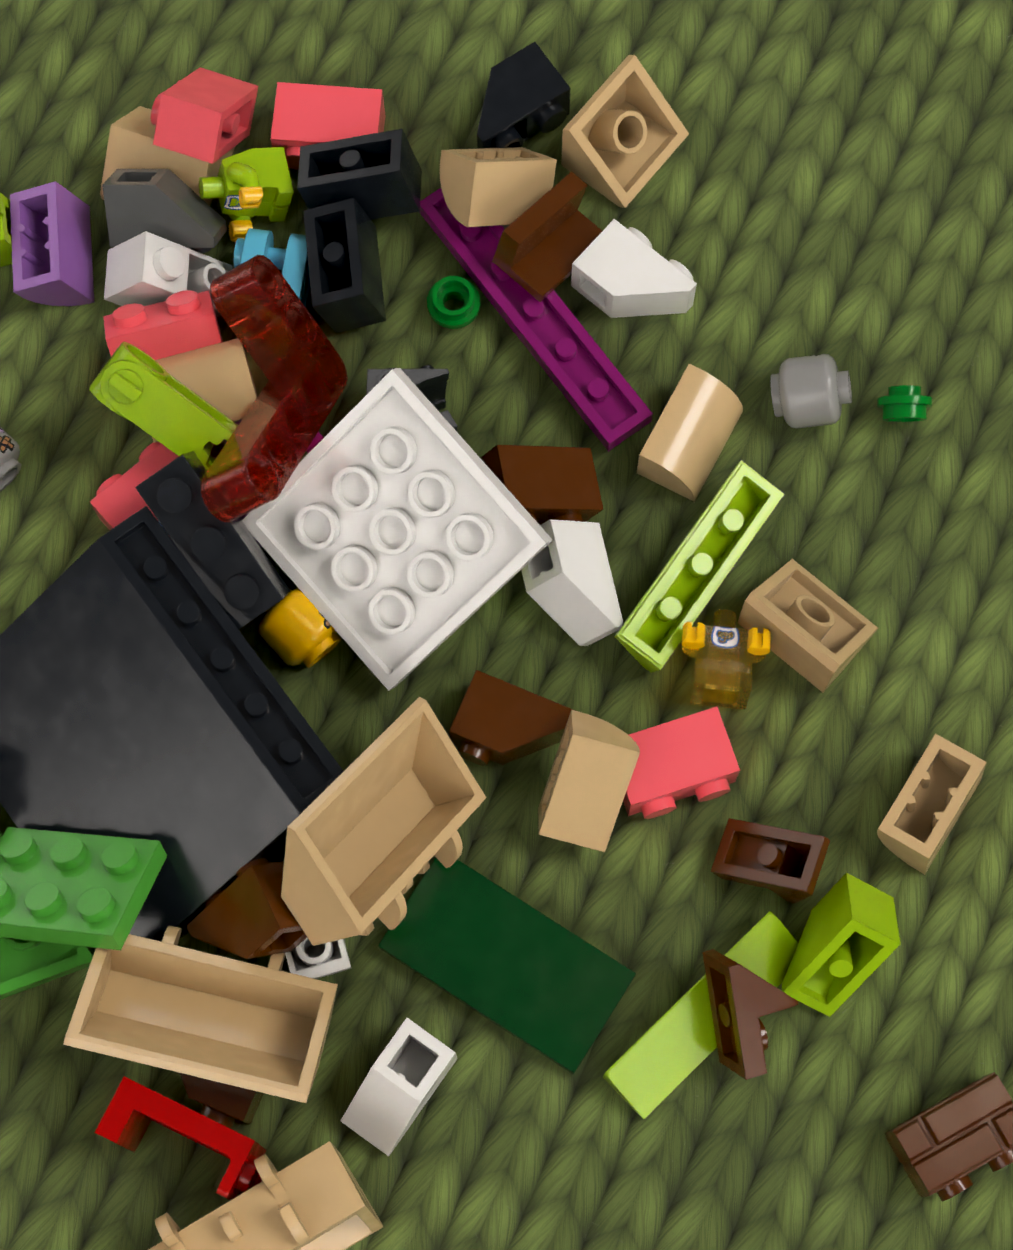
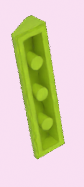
[614,460,784,673]
[603,910,798,1120]

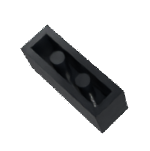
[135,451,291,629]

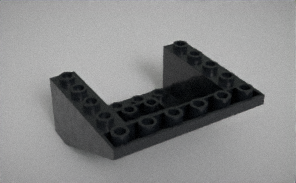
[0,506,343,942]

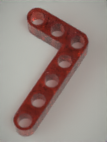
[201,255,348,522]

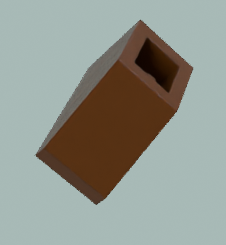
[186,858,307,959]

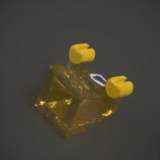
[682,610,771,709]

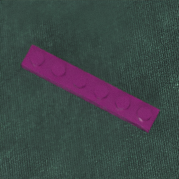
[419,188,653,452]

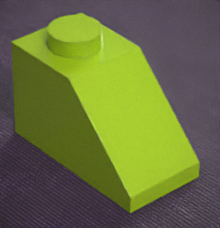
[782,872,901,1017]

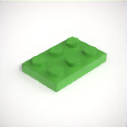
[0,827,167,951]

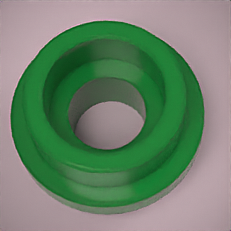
[427,276,480,329]
[877,385,932,422]

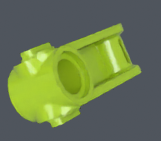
[89,342,248,480]

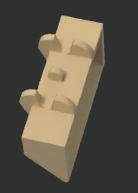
[281,697,486,946]
[63,925,338,1103]
[148,1141,383,1250]

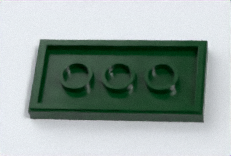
[378,858,636,1075]

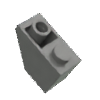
[102,169,227,253]

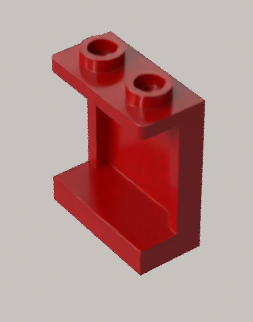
[94,1076,266,1200]

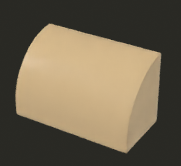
[440,147,557,227]
[152,337,261,443]
[637,364,743,502]
[538,710,640,852]
[877,733,987,875]

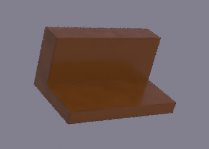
[492,171,602,302]

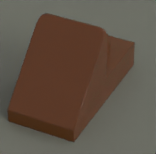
[711,818,830,904]
[702,949,798,1080]

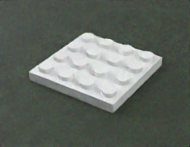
[242,368,553,691]

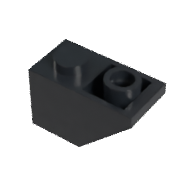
[477,42,571,149]

